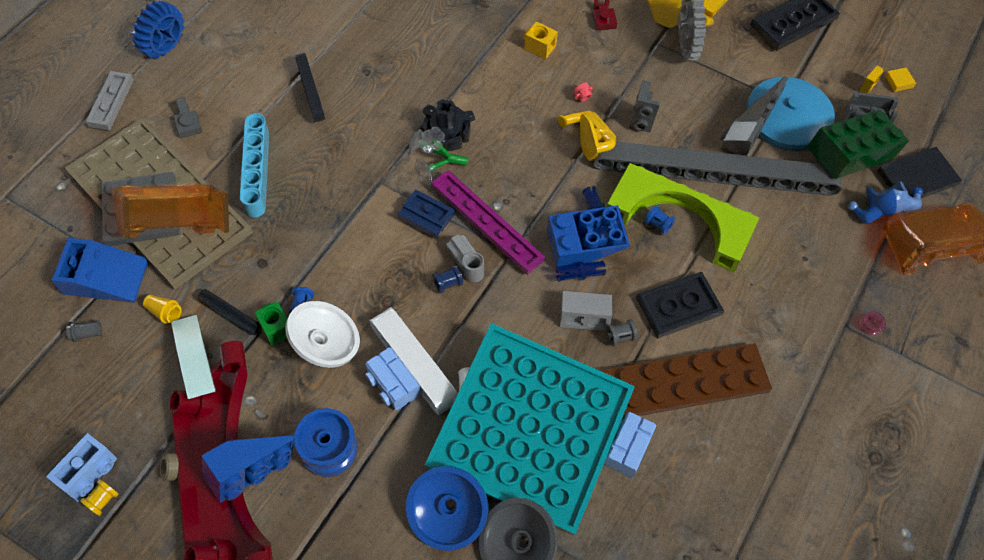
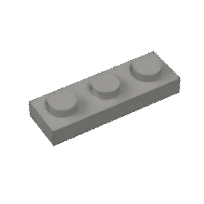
[86,71,134,131]

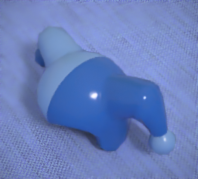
[847,181,923,224]

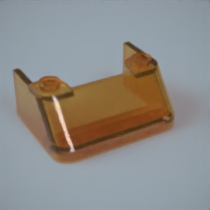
[112,184,229,238]

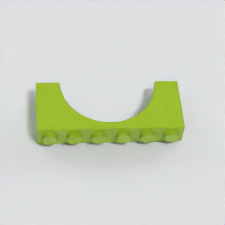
[607,163,759,272]

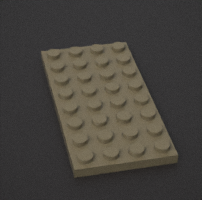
[65,118,253,290]

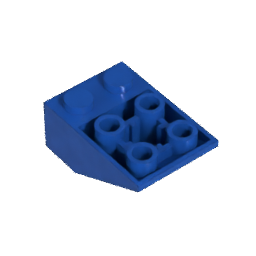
[547,205,630,270]
[52,238,149,303]
[202,435,294,503]

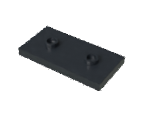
[750,0,840,51]

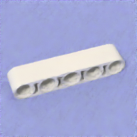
[369,307,458,415]

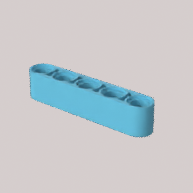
[240,113,269,218]

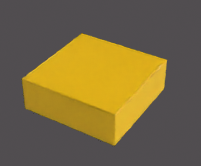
[859,65,883,93]
[885,67,916,92]

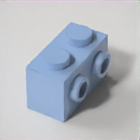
[46,433,118,502]

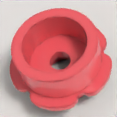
[573,82,593,102]

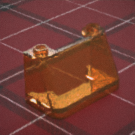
[883,203,984,275]

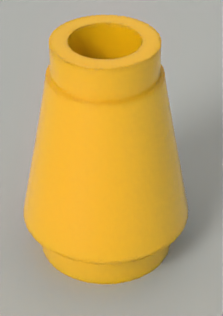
[143,295,182,323]

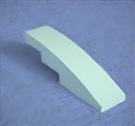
[171,315,215,399]

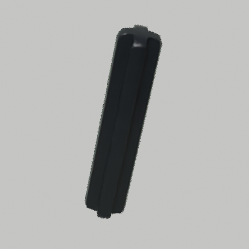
[197,289,261,335]

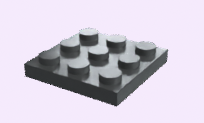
[102,172,180,246]

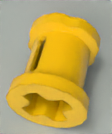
[80,479,119,516]

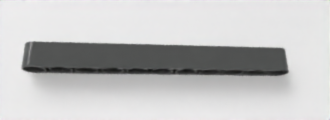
[594,141,842,196]

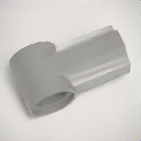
[446,234,485,283]

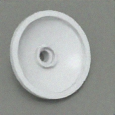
[286,301,360,368]

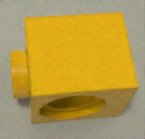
[523,22,558,59]

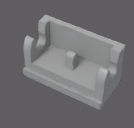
[560,291,612,331]

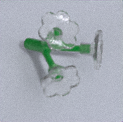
[408,126,468,185]

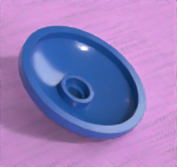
[406,466,489,551]

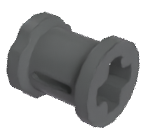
[606,319,638,347]

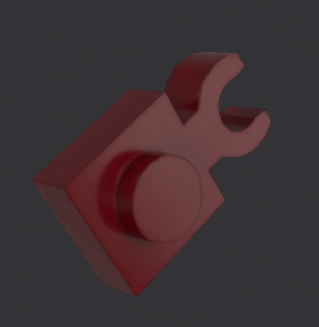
[593,0,617,31]

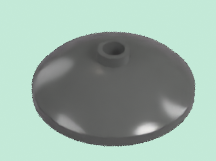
[479,498,558,560]

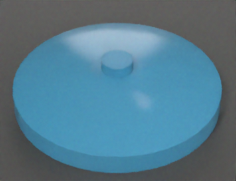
[746,77,835,151]

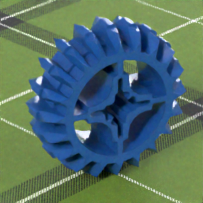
[131,0,185,59]

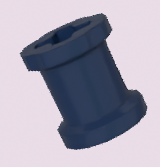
[432,265,463,294]

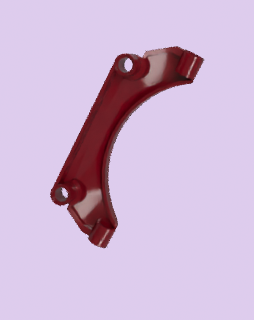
[170,341,273,560]

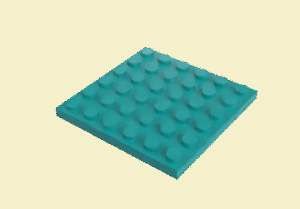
[425,323,635,535]

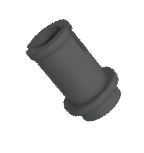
[66,320,102,342]

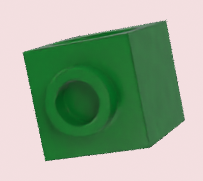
[255,301,287,347]

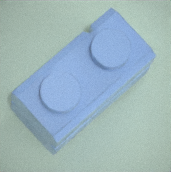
[365,347,421,411]
[604,412,657,478]

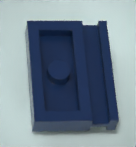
[397,189,455,239]

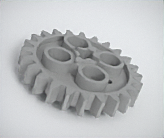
[678,0,706,61]

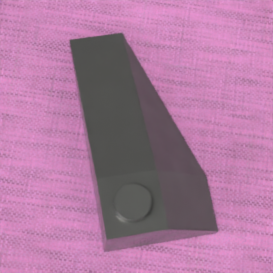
[720,76,788,156]

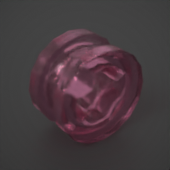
[860,311,886,335]

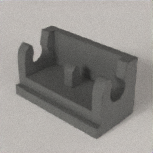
[846,92,898,123]

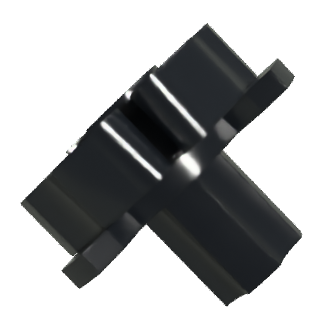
[422,99,475,151]

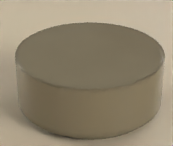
[160,453,179,481]

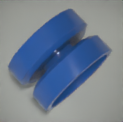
[294,408,358,477]

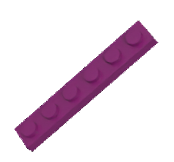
[431,170,545,275]

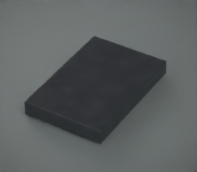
[877,147,962,198]
[636,272,725,339]

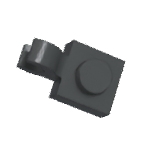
[174,97,203,138]

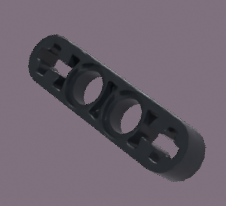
[295,53,325,123]

